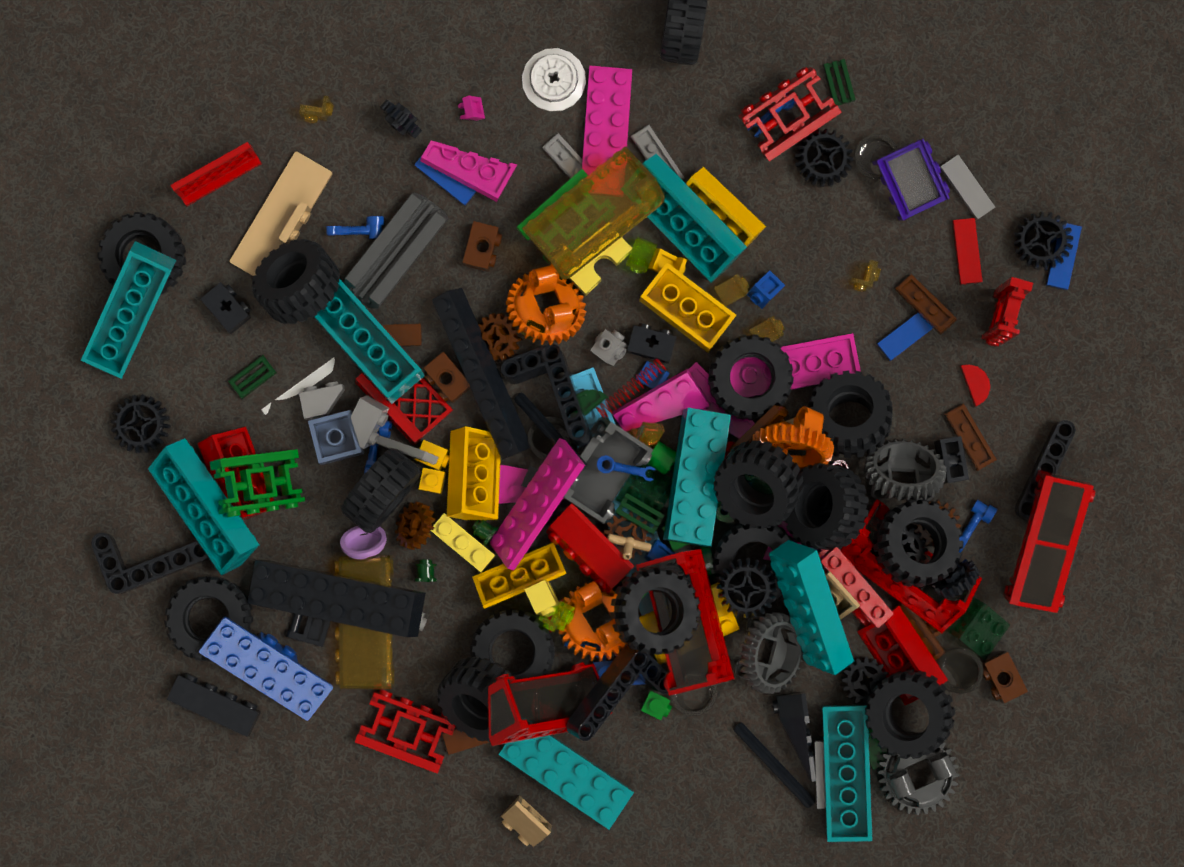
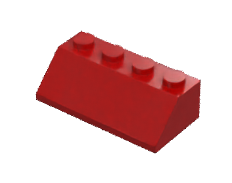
[198,427,274,521]
[546,503,635,594]
[857,606,948,706]

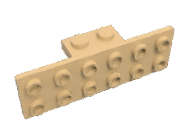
[230,152,332,276]

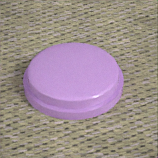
[340,526,387,559]

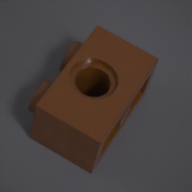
[462,221,502,272]
[423,352,470,403]
[980,651,1028,703]

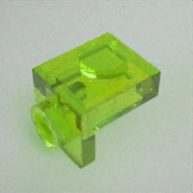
[626,237,657,273]
[538,601,575,632]

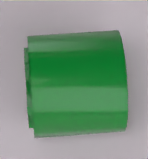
[647,441,677,475]

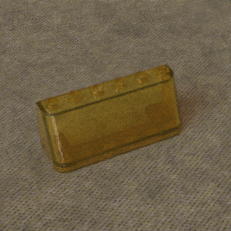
[522,146,665,279]
[335,555,394,689]

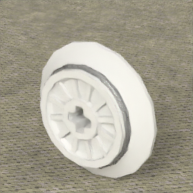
[522,48,586,111]

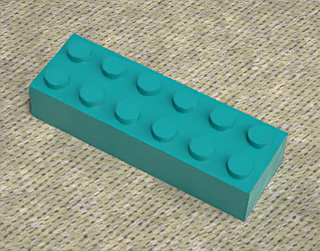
[620,154,747,282]
[81,241,176,379]
[314,280,425,405]
[663,408,731,547]
[148,439,259,575]
[769,540,854,675]
[823,705,872,842]
[499,716,634,830]

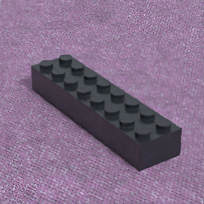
[248,560,426,637]

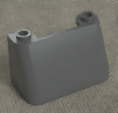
[564,417,653,523]

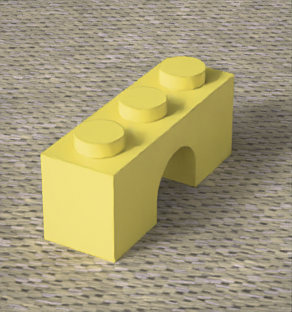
[567,230,632,296]
[430,513,496,572]
[524,580,560,618]

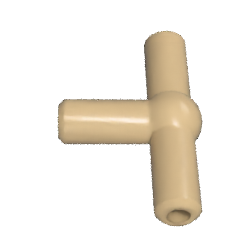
[607,534,652,560]

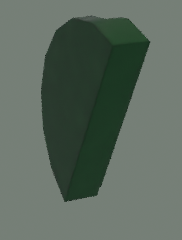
[570,389,608,418]
[701,546,716,580]
[868,729,887,771]

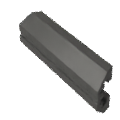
[344,193,449,309]

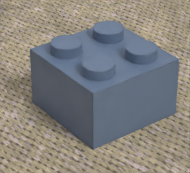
[308,410,364,465]

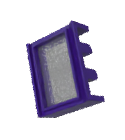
[872,139,950,221]

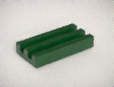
[823,59,856,106]
[228,355,277,399]
[615,493,665,535]

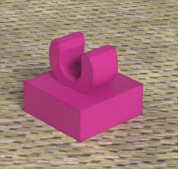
[458,96,485,121]

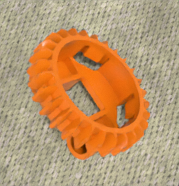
[506,265,586,346]
[752,406,834,470]
[557,581,628,662]

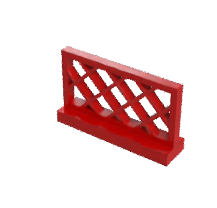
[171,142,262,206]
[355,373,453,446]

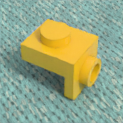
[648,248,687,274]

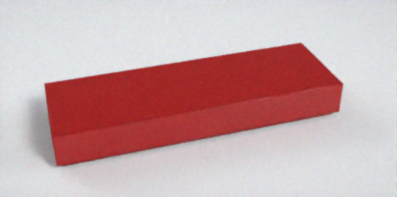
[952,218,983,285]

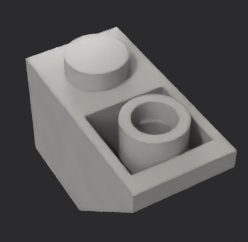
[299,382,345,420]
[351,395,389,449]

